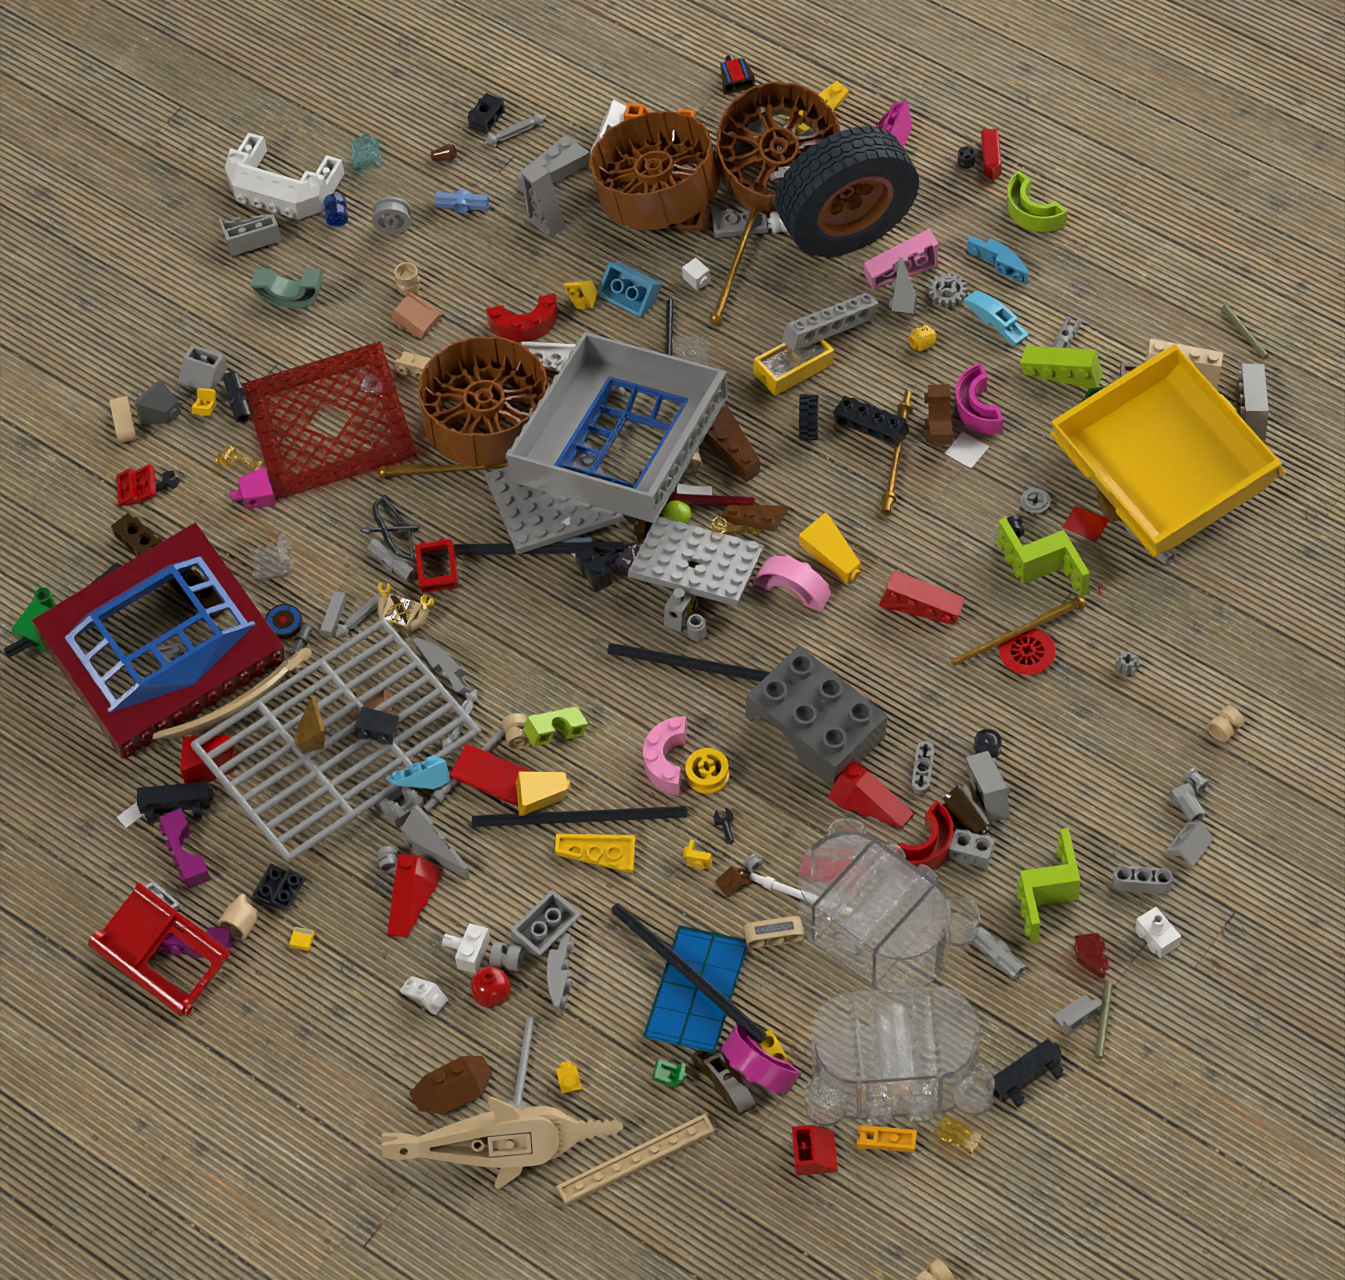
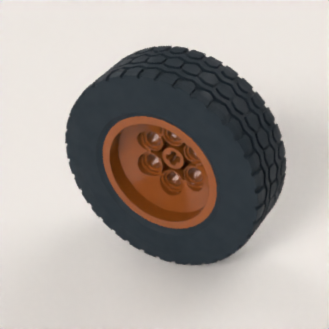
[775,126,919,257]

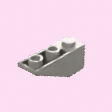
[889,257,917,316]

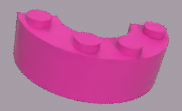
[955,363,1003,435]
[722,1024,801,1094]

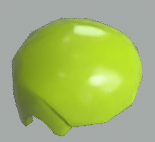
[661,500,691,524]

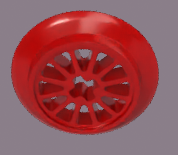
[999,628,1056,675]

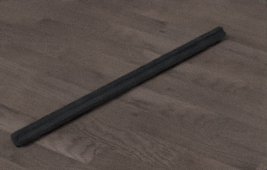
[422,541,624,556]
[607,643,771,682]
[471,806,688,827]
[611,903,767,1043]

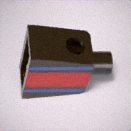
[720,55,755,95]

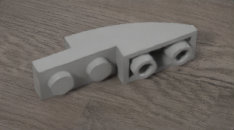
[414,638,472,695]
[547,933,574,1016]

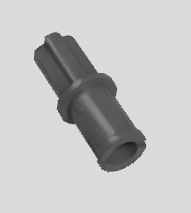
[289,622,314,656]

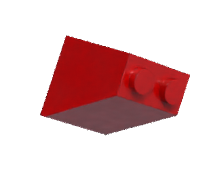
[180,735,238,783]

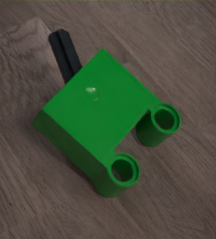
[4,587,55,658]

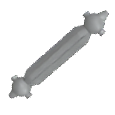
[484,113,546,147]
[335,589,390,638]
[440,689,479,750]

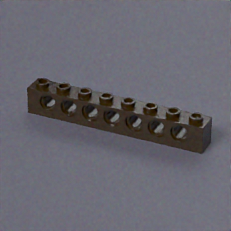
[111,513,226,620]

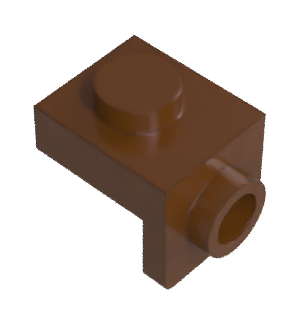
[715,866,751,897]

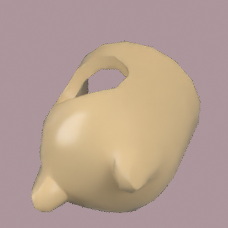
[218,893,257,940]

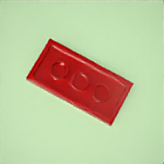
[449,743,533,807]

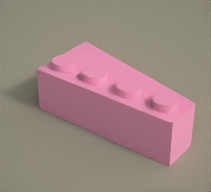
[864,228,939,289]

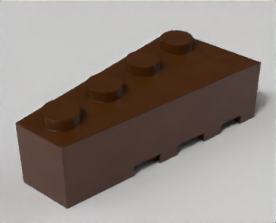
[703,405,760,482]

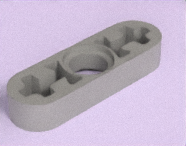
[912,741,934,795]

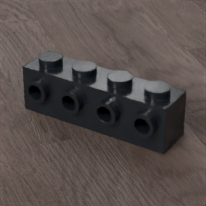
[833,395,909,447]

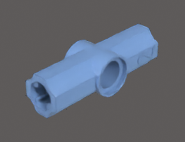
[435,189,490,213]

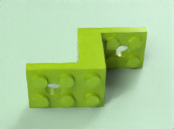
[996,517,1090,596]
[1016,828,1080,943]

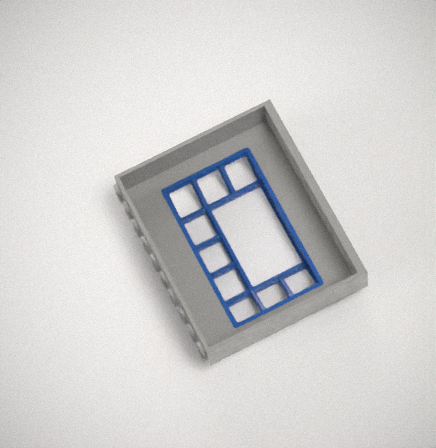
[506,332,728,523]

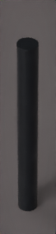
[665,299,674,356]

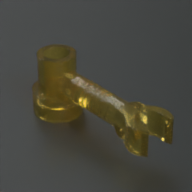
[215,445,264,471]
[711,517,761,535]

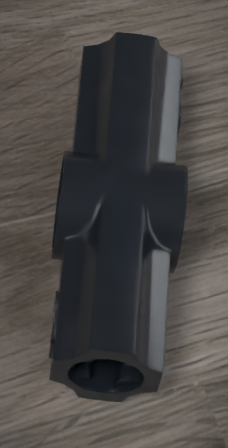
[222,372,251,424]

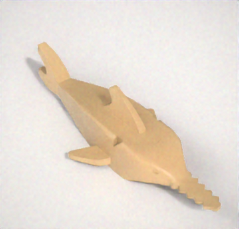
[382,1097,623,1189]

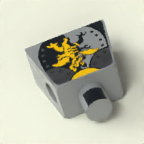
[664,588,698,633]

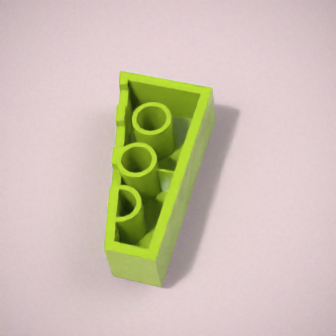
[1020,346,1103,389]

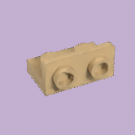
[395,351,431,379]

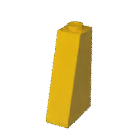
[799,512,861,585]

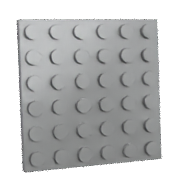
[484,441,624,554]

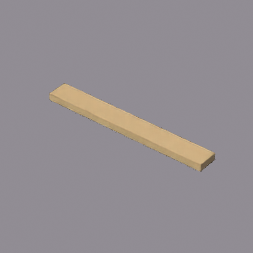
[556,1113,715,1206]

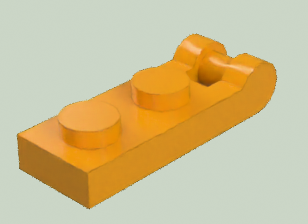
[856,1125,917,1153]

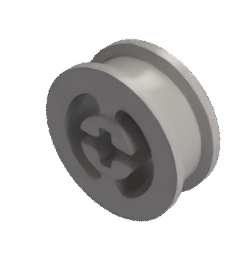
[372,197,412,234]

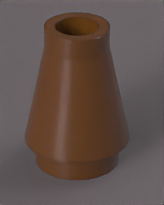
[430,143,457,161]

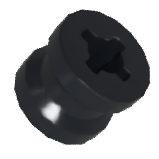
[958,146,975,169]
[1006,516,1025,538]

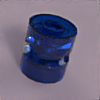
[323,193,348,227]

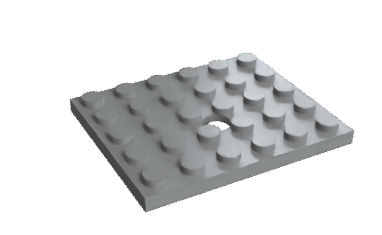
[628,516,764,606]

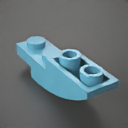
[963,290,1029,347]

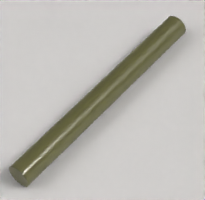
[1221,304,1269,360]
[1095,982,1113,1059]

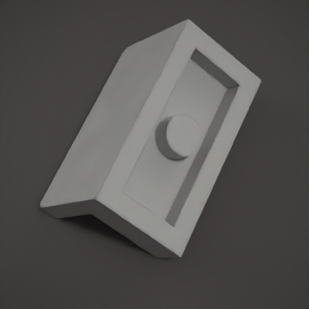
[1166,821,1213,866]
[1053,994,1102,1035]

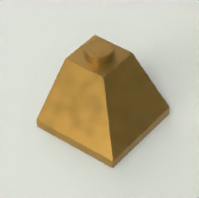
[294,697,325,753]

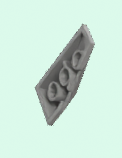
[401,805,470,879]

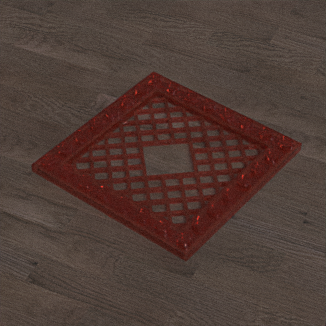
[242,341,417,500]

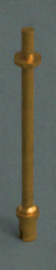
[880,391,913,516]

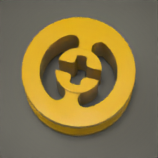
[685,748,730,794]

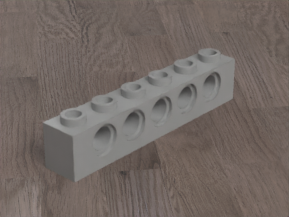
[782,292,879,351]

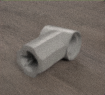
[1169,783,1205,821]

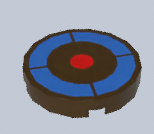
[265,604,303,639]

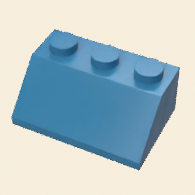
[597,262,662,317]

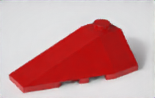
[387,854,441,937]

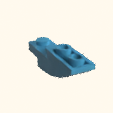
[967,236,1029,285]

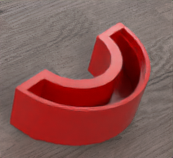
[486,293,558,343]
[889,800,953,875]

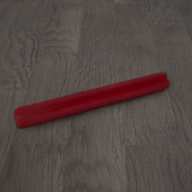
[666,493,755,507]

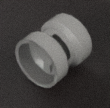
[378,846,398,873]

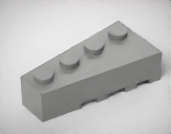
[516,135,590,193]
[521,162,566,239]
[1238,364,1269,440]

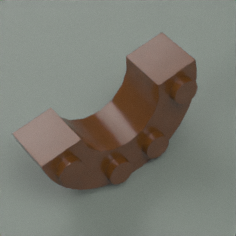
[924,384,953,447]

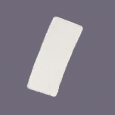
[676,483,713,495]

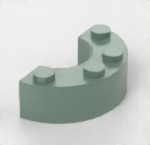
[250,268,323,308]

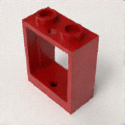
[415,538,460,593]

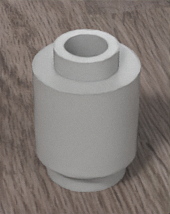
[687,614,707,641]

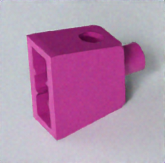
[230,467,276,509]

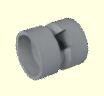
[489,941,524,972]

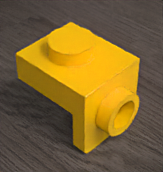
[192,388,216,416]
[683,840,712,870]
[555,1061,582,1094]

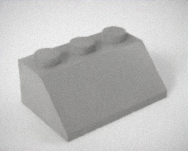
[510,889,582,956]

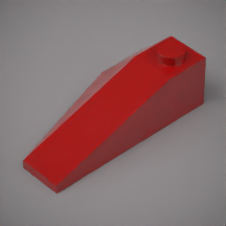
[828,760,914,829]

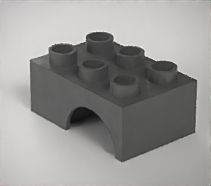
[745,645,888,788]

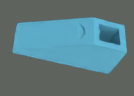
[386,756,451,789]

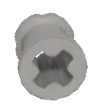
[1183,767,1209,794]

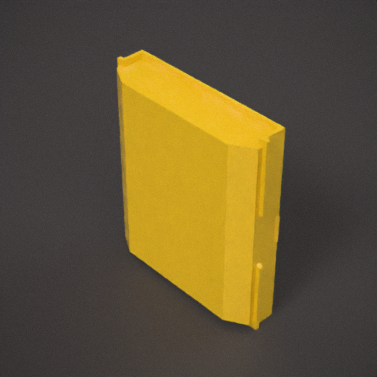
[1050,344,1286,558]

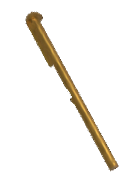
[709,208,758,325]
[378,463,508,480]
[951,596,1086,666]

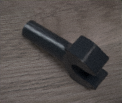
[156,471,180,492]
[714,808,734,844]

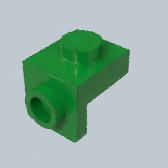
[652,1059,686,1088]

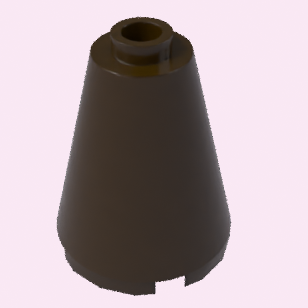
[943,780,992,835]

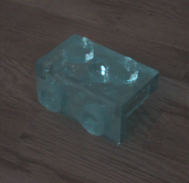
[351,133,381,171]

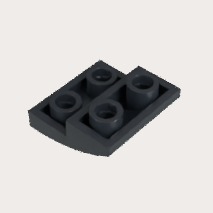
[252,863,306,911]

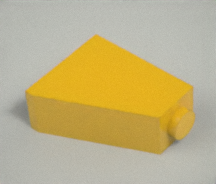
[516,772,570,816]

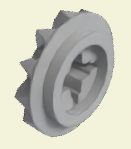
[1021,488,1051,515]

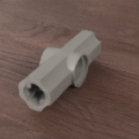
[367,538,418,582]
[969,927,1026,980]

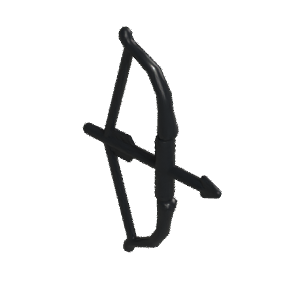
[360,494,419,564]

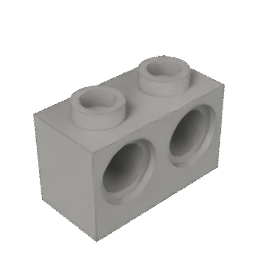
[949,829,995,869]

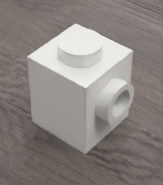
[682,258,710,290]

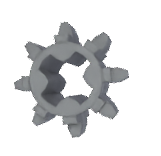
[1115,651,1140,677]

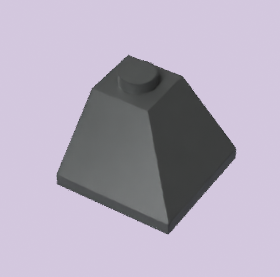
[133,379,181,425]

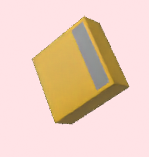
[289,927,315,951]

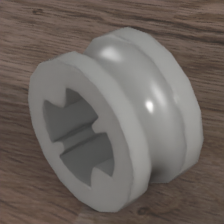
[744,853,764,873]

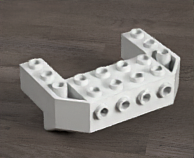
[225,133,345,220]

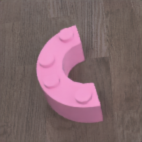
[753,555,831,612]
[643,716,687,796]

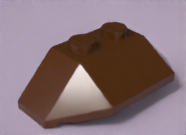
[409,1056,492,1115]

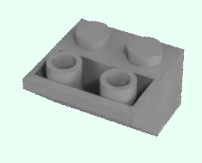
[178,344,227,390]

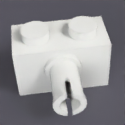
[1135,907,1181,958]
[442,923,490,974]

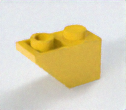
[563,280,598,309]

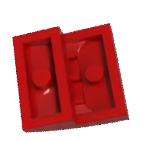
[116,463,156,506]

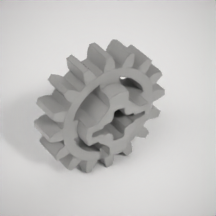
[928,272,968,309]

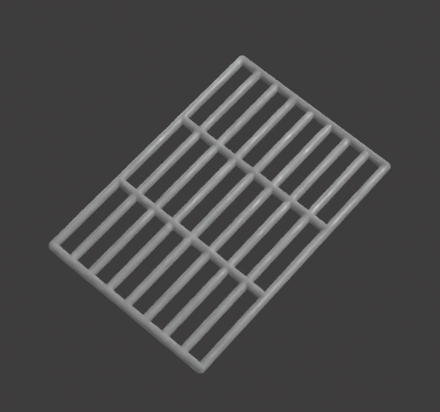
[191,619,481,862]

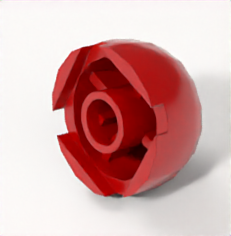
[470,966,511,1008]

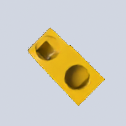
[755,1029,788,1062]

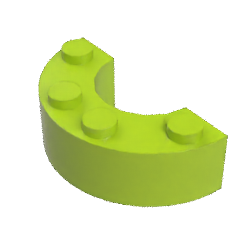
[1007,171,1068,232]

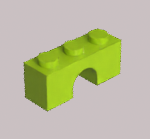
[523,706,588,747]

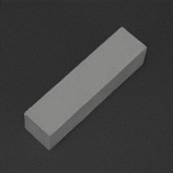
[320,591,347,638]

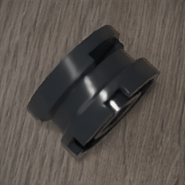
[974,729,1002,758]

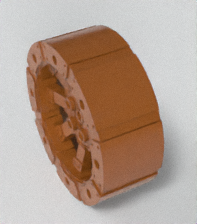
[717,82,841,215]
[589,111,720,230]
[418,336,548,467]

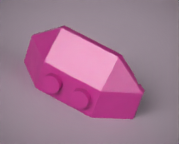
[876,101,912,147]

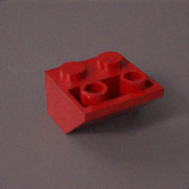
[791,1125,838,1176]

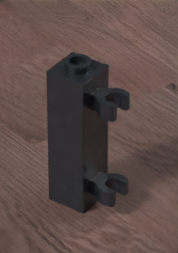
[137,781,214,824]
[989,1038,1064,1108]

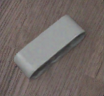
[1113,866,1173,894]

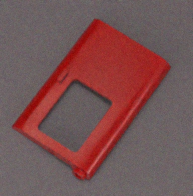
[88,882,230,1016]

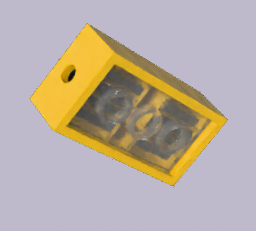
[753,339,834,396]

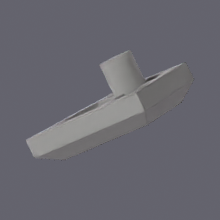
[157,643,187,663]

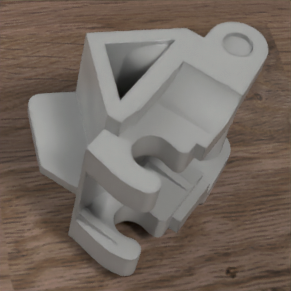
[376,786,424,829]

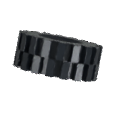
[799,394,819,441]

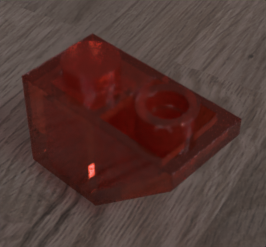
[1074,933,1109,979]

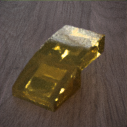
[933,1115,983,1154]

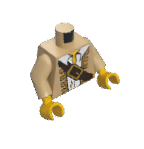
[378,582,434,637]

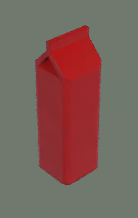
[981,129,1002,184]

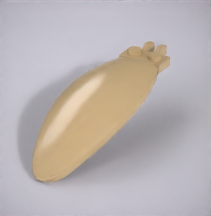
[152,647,312,739]

